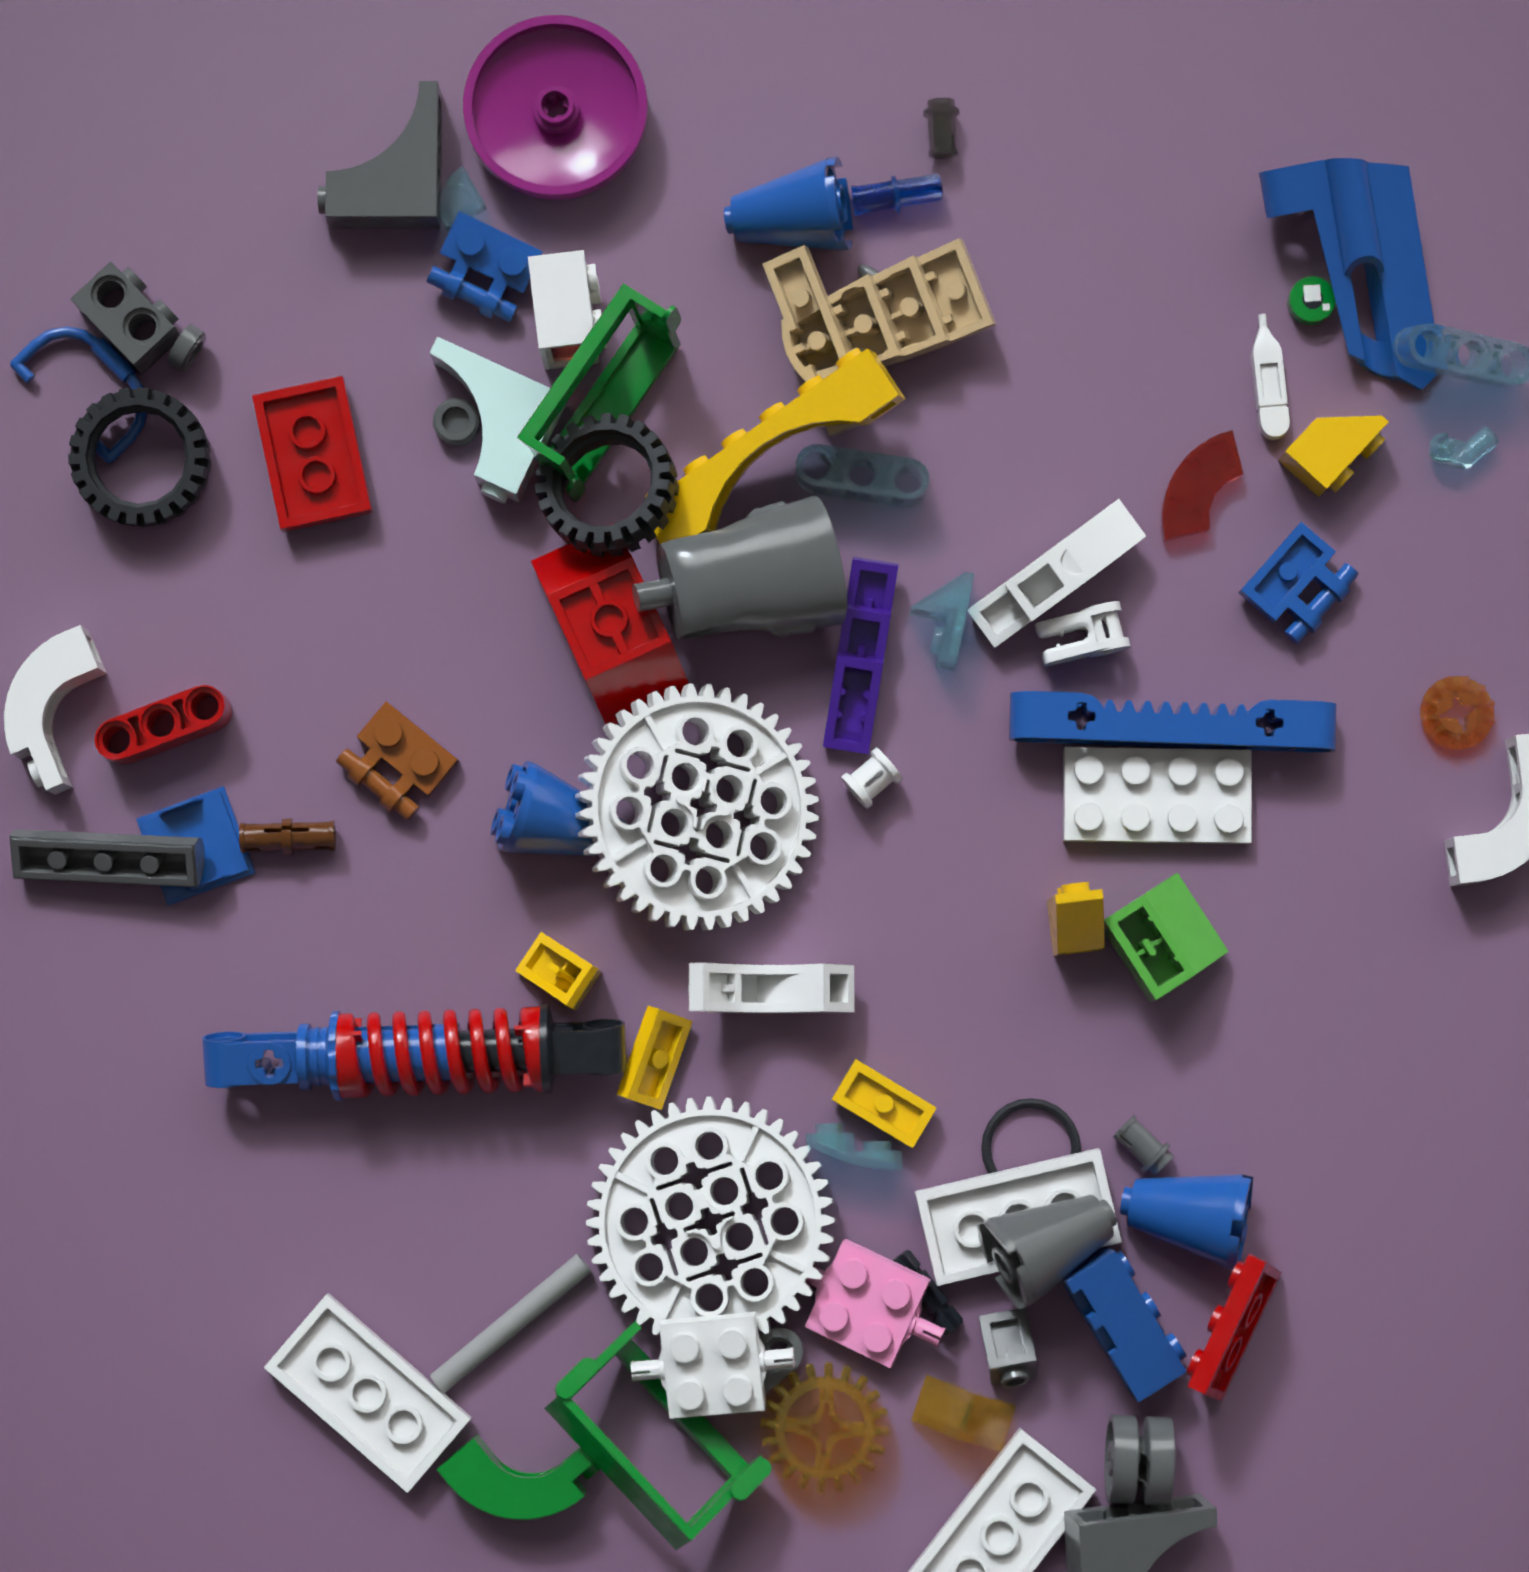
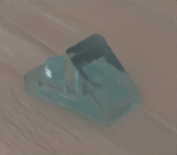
[909,572,975,671]

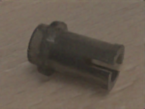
[923,98,960,159]

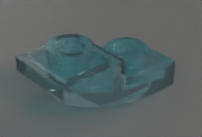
[805,1123,902,1170]

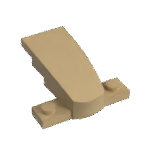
[762,238,997,437]

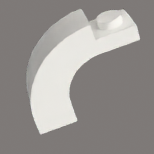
[4,625,107,795]
[1444,734,1529,887]
[688,963,854,1013]

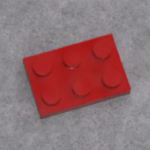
[252,375,373,532]
[1187,1254,1282,1401]

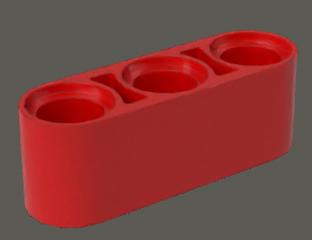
[94,685,232,765]

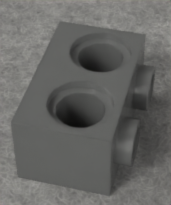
[70,261,180,375]

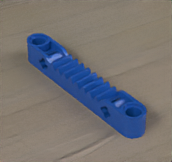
[1009,691,1336,753]

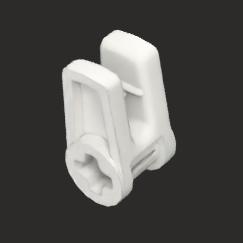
[1034,601,1131,667]

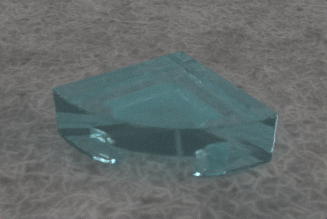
[440,166,487,231]

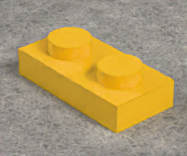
[616,1005,693,1110]
[831,1059,937,1148]

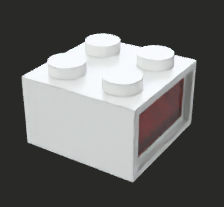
[528,250,607,370]

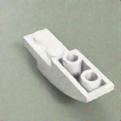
[967,499,1146,648]

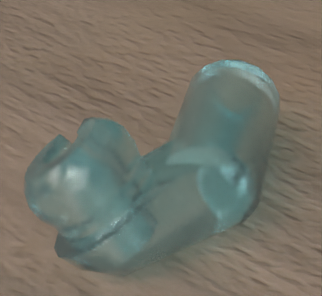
[1429,426,1499,469]

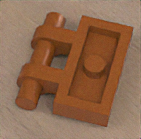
[336,701,459,821]

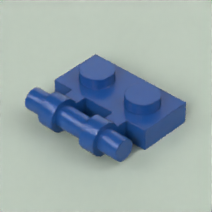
[426,211,543,323]
[1238,521,1359,644]

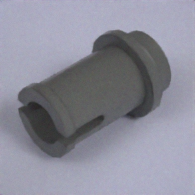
[1113,1115,1174,1176]

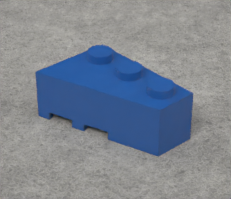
[1061,1247,1187,1403]

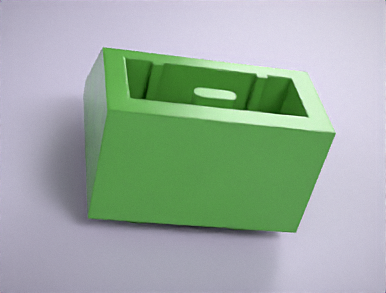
[1104,872,1229,1002]

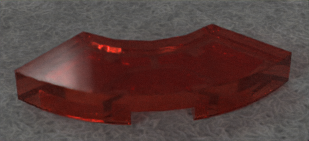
[1160,430,1244,542]

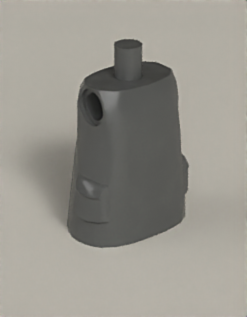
[632,496,847,639]

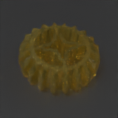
[760,1361,889,1493]

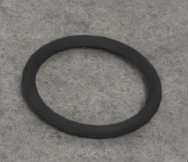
[981,1098,1081,1174]

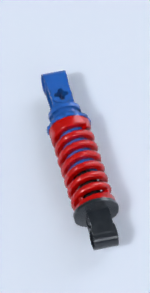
[202,1004,627,1101]

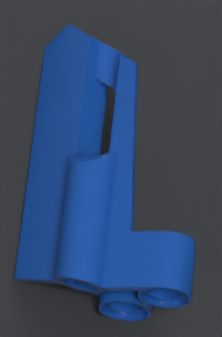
[1259,158,1442,390]

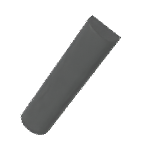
[9,829,205,887]

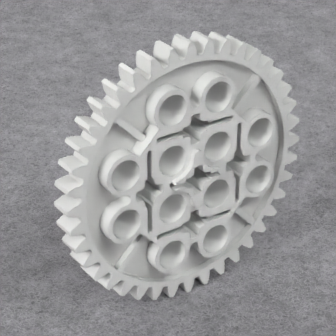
[575,684,819,931]
[586,1096,835,1335]

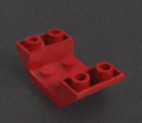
[531,523,689,725]

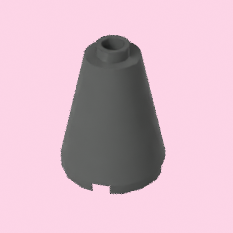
[978,1195,1117,1309]

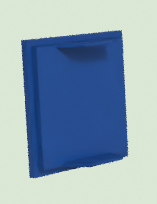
[136,786,256,906]

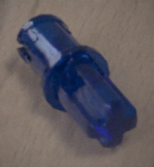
[850,174,943,215]

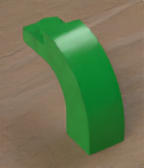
[437,1434,600,1519]

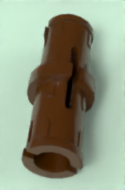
[239,818,336,855]

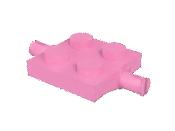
[805,1239,946,1368]

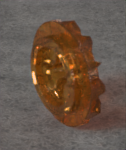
[1420,676,1495,750]

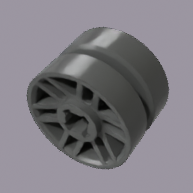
[1104,1414,1175,1506]

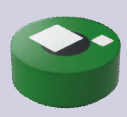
[1287,276,1336,325]

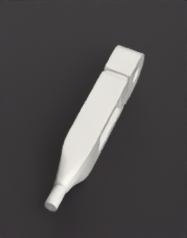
[1251,314,1290,440]

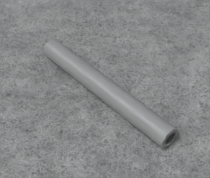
[430,1253,592,1393]

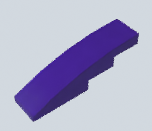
[823,557,899,754]

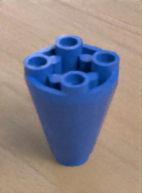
[490,761,626,856]

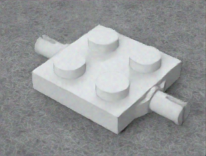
[631,1312,795,1419]

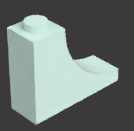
[430,337,566,503]

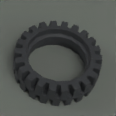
[68,387,211,527]
[535,413,679,557]

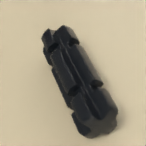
[892,1250,963,1335]

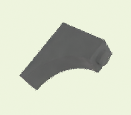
[317,81,442,229]
[1064,1493,1218,1572]

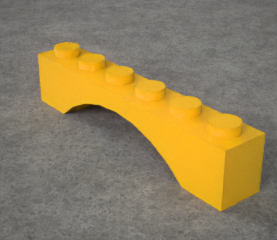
[645,348,906,544]

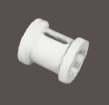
[841,747,903,809]

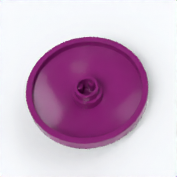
[463,15,648,200]

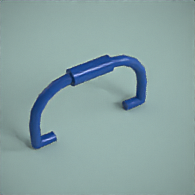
[10,326,147,463]

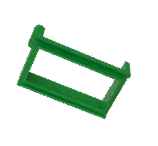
[516,283,681,503]
[544,1321,771,1550]

